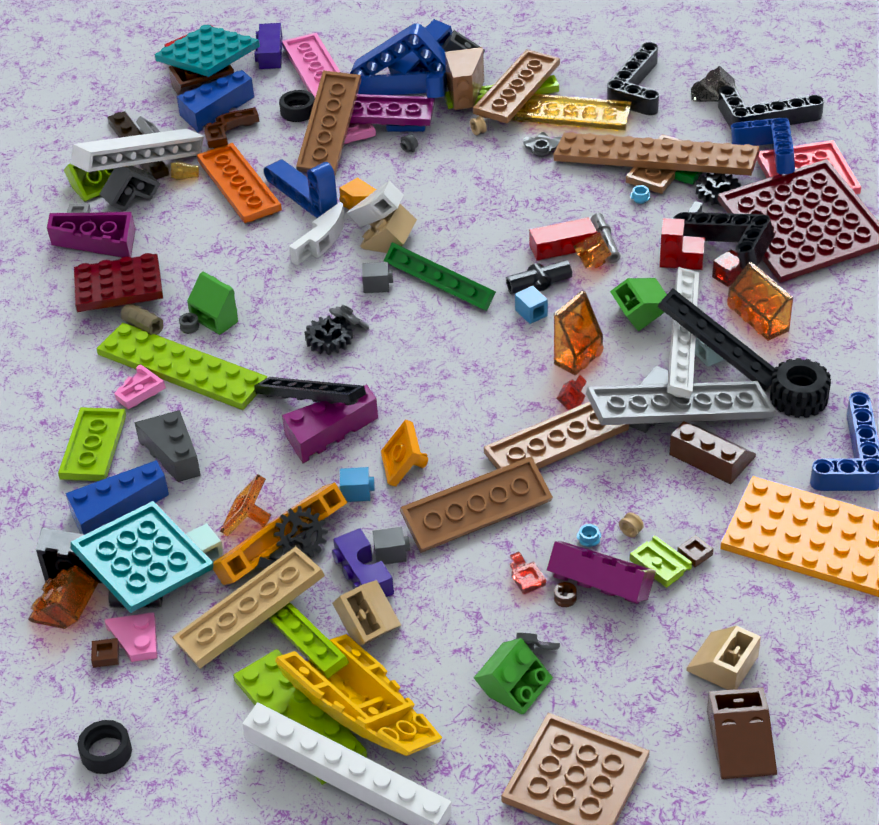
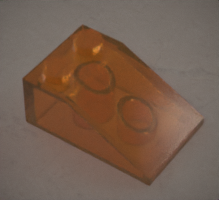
[554,290,604,375]

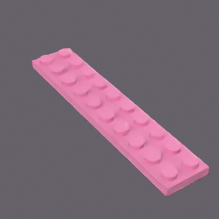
[282,33,376,144]

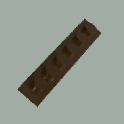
[107,111,169,180]

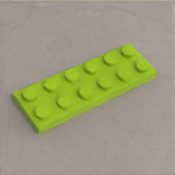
[233,649,368,785]

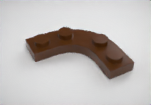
[204,107,260,149]

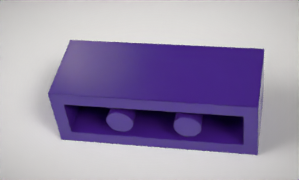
[254,23,283,69]

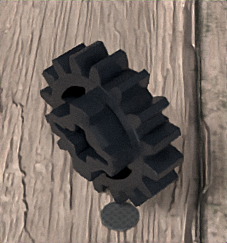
[696,173,741,206]
[304,315,353,355]
[273,506,328,559]

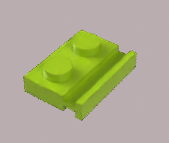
[629,535,692,588]

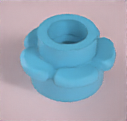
[630,185,650,204]
[577,524,601,547]

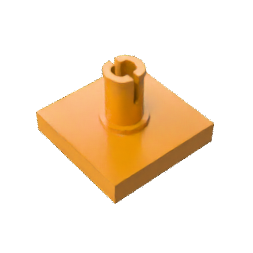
[381,419,428,487]

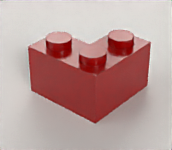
[660,218,705,270]

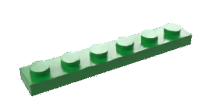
[383,242,496,311]

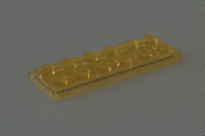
[511,94,631,131]

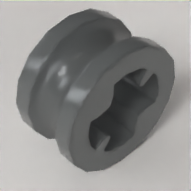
[179,313,199,334]

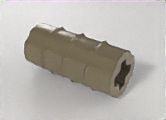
[121,304,164,335]

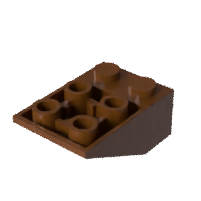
[707,687,777,779]

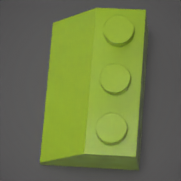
[64,163,115,202]

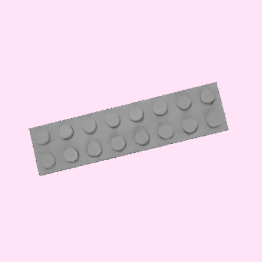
[586,381,776,425]

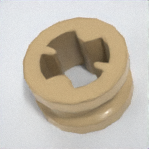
[470,116,487,136]
[619,512,644,538]

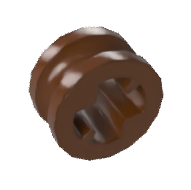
[554,582,577,607]

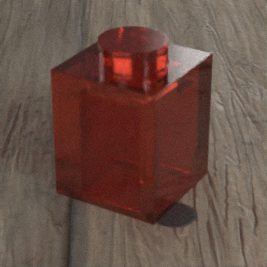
[712,249,746,287]

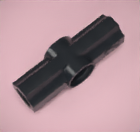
[506,260,572,294]

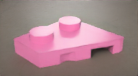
[114,364,166,409]

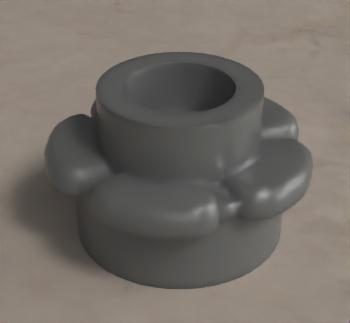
[400,134,418,152]

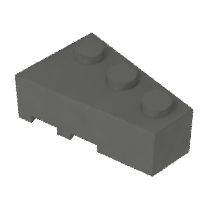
[134,410,201,482]

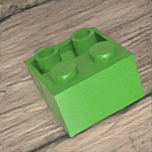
[187,271,238,335]
[610,278,667,332]
[474,638,553,714]

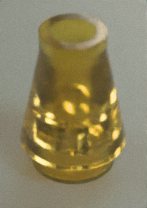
[171,161,199,180]

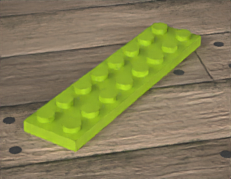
[96,323,267,410]

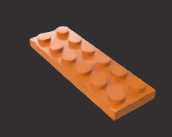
[197,143,282,223]

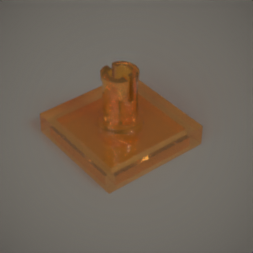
[220,474,271,536]

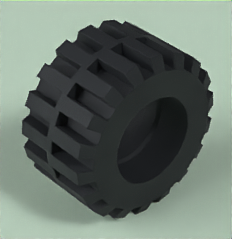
[770,358,831,418]

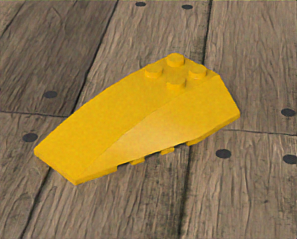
[275,634,442,756]

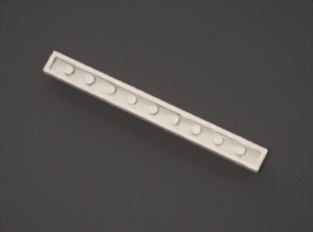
[667,267,699,399]

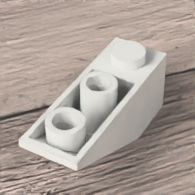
[347,180,404,227]

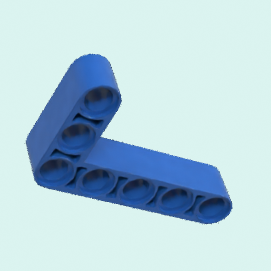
[350,23,446,76]
[358,71,447,98]
[731,118,795,174]
[263,159,338,218]
[810,391,879,491]

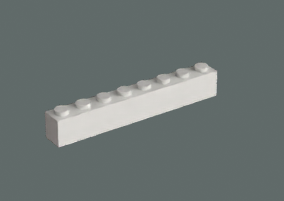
[71,129,204,172]
[242,702,451,825]

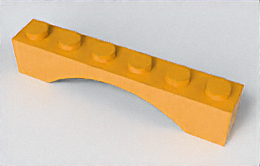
[213,482,348,585]

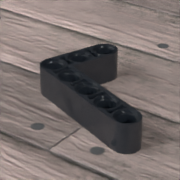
[607,42,659,115]
[718,86,824,129]
[673,212,774,270]

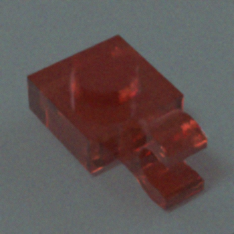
[556,375,587,410]
[510,552,546,594]

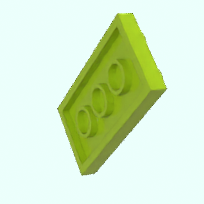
[58,407,126,481]

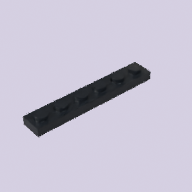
[657,288,774,391]
[254,377,366,405]

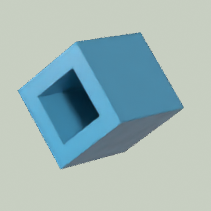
[515,286,548,324]
[340,467,375,502]

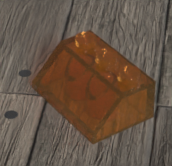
[727,262,793,341]

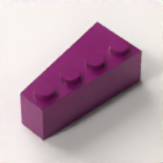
[47,212,136,258]
[282,384,378,464]
[547,541,656,604]

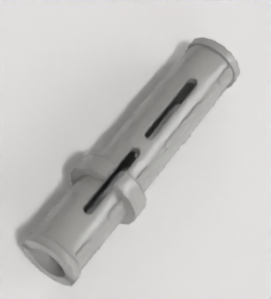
[591,213,621,263]

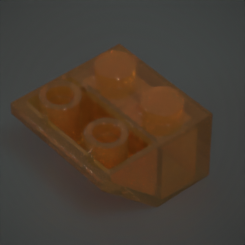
[28,565,98,629]

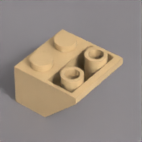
[360,204,417,253]
[332,580,401,646]
[686,626,761,690]

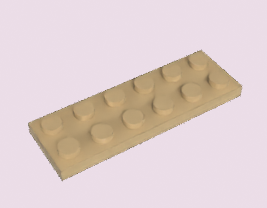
[172,546,325,669]

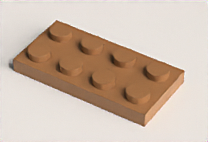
[626,134,683,194]

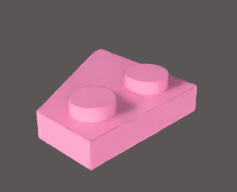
[105,612,157,662]

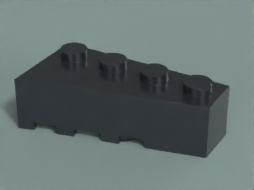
[36,527,102,583]

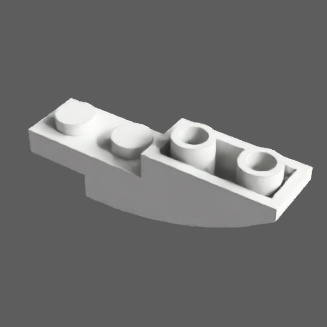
[289,202,345,265]

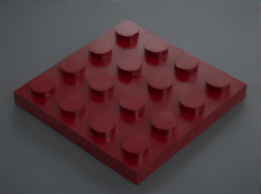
[74,253,163,312]

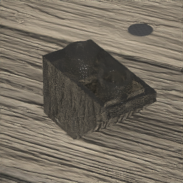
[691,66,736,102]

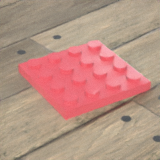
[757,140,861,194]

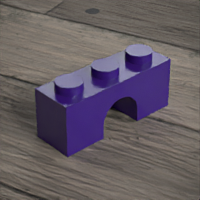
[332,528,394,597]

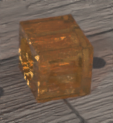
[573,232,612,268]

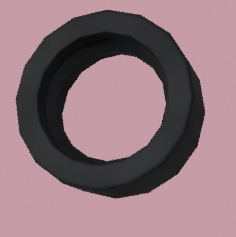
[279,90,315,122]
[77,720,132,774]

